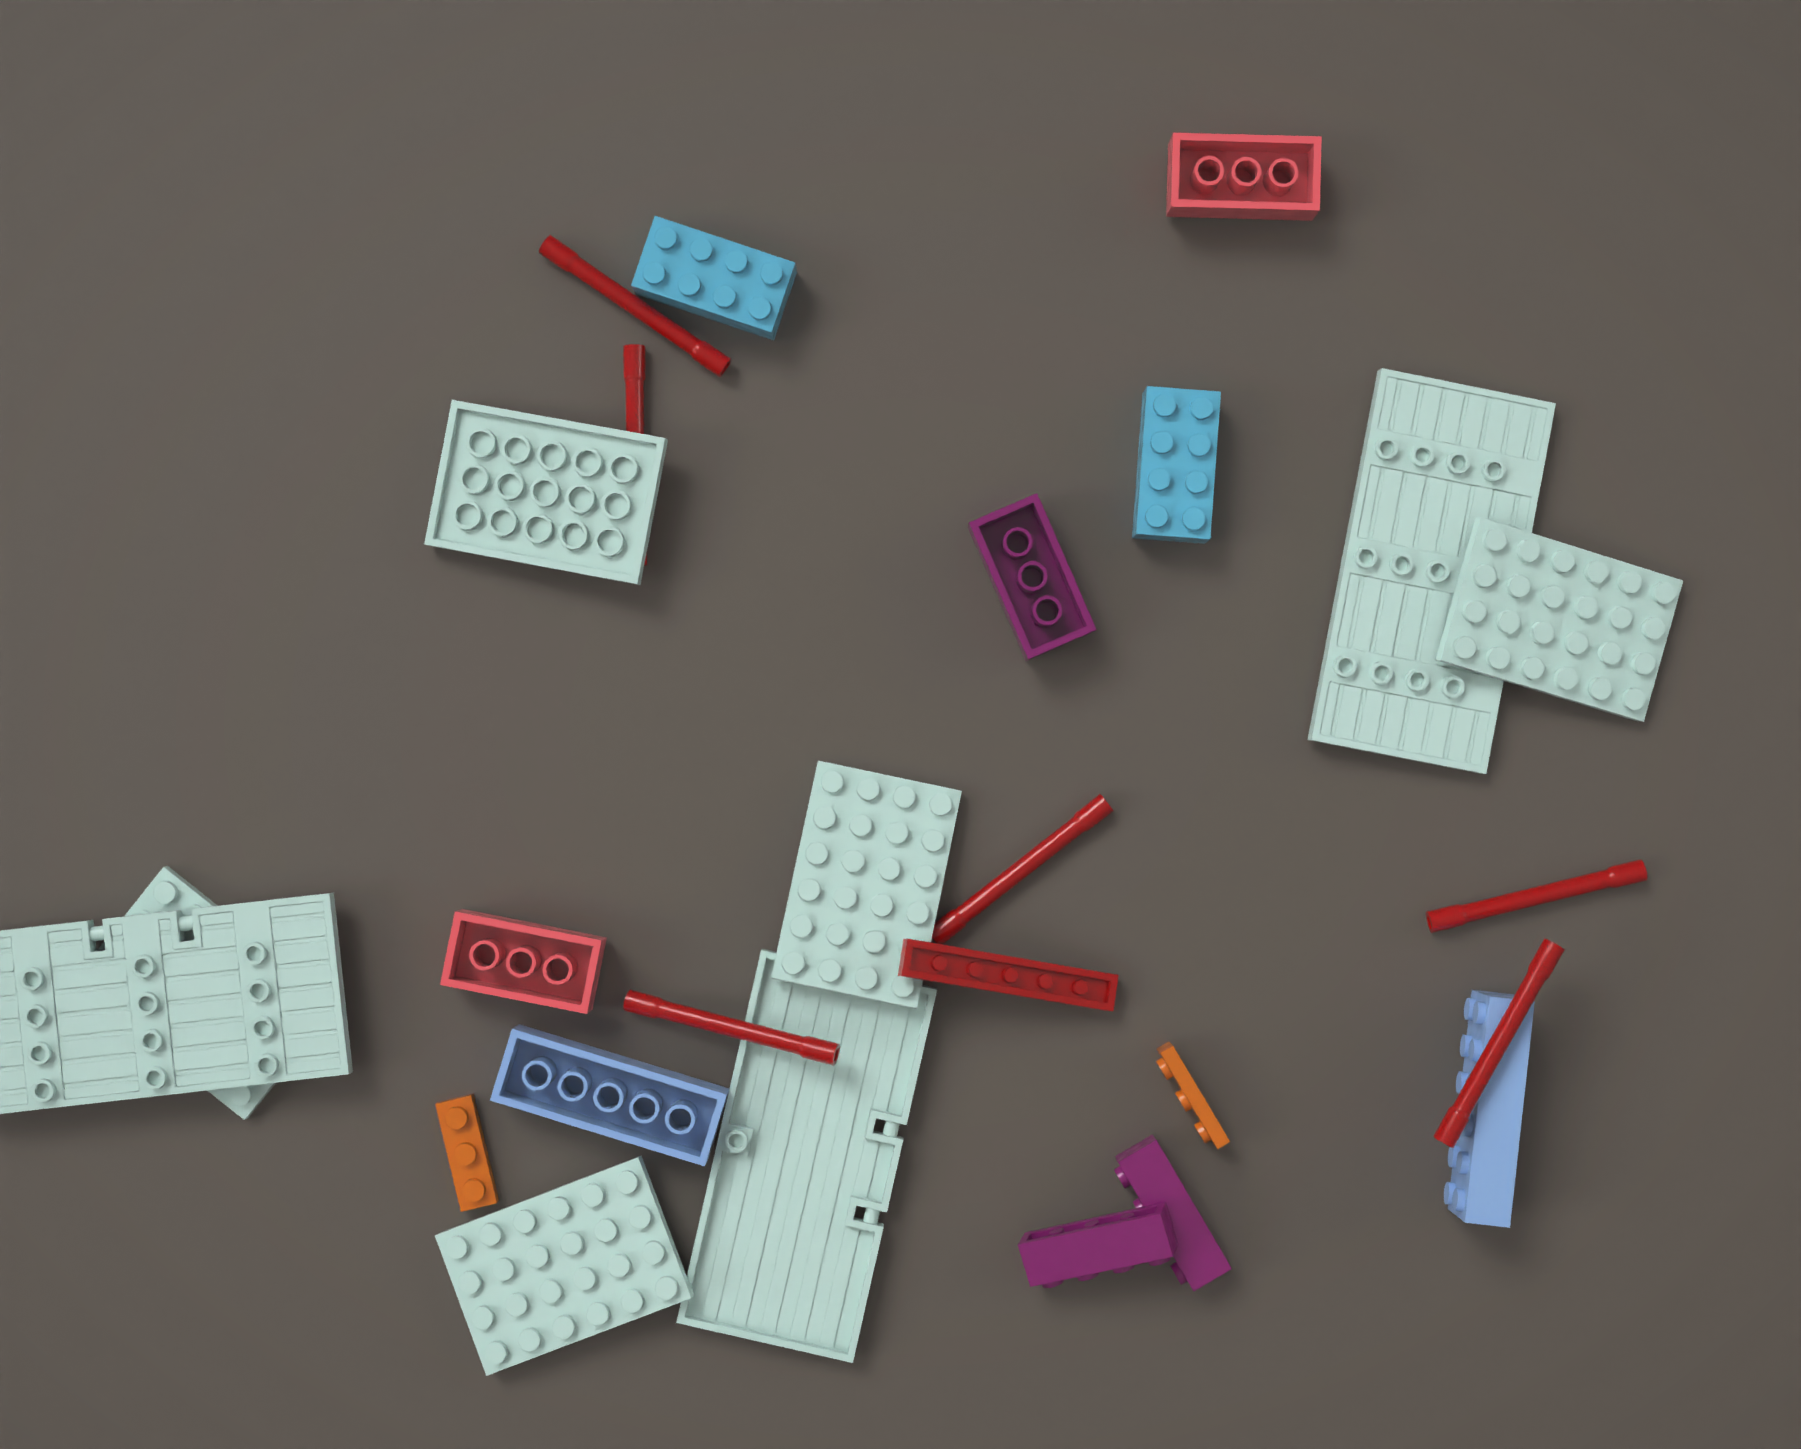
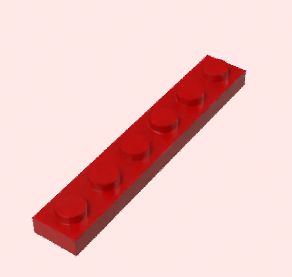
[898,938,1119,1012]

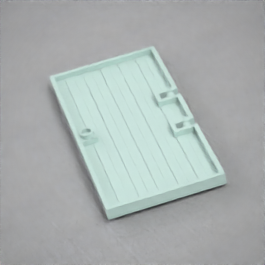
[1307,368,1556,774]
[0,892,353,1114]
[676,949,937,1363]

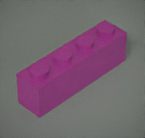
[1114,1134,1232,1292]
[1018,1202,1178,1288]

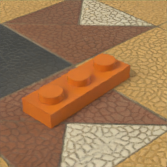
[1156,1042,1230,1149]
[435,1093,499,1212]

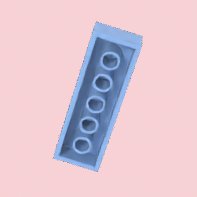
[1444,990,1535,1228]
[490,1024,729,1166]

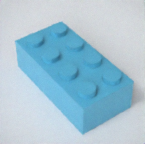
[631,216,797,340]
[1132,386,1221,544]

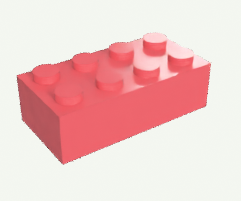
[1166,132,1322,221]
[440,909,607,1014]

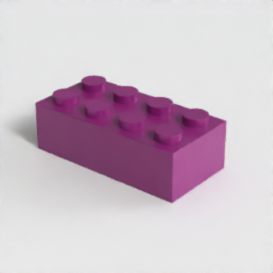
[968,493,1097,661]

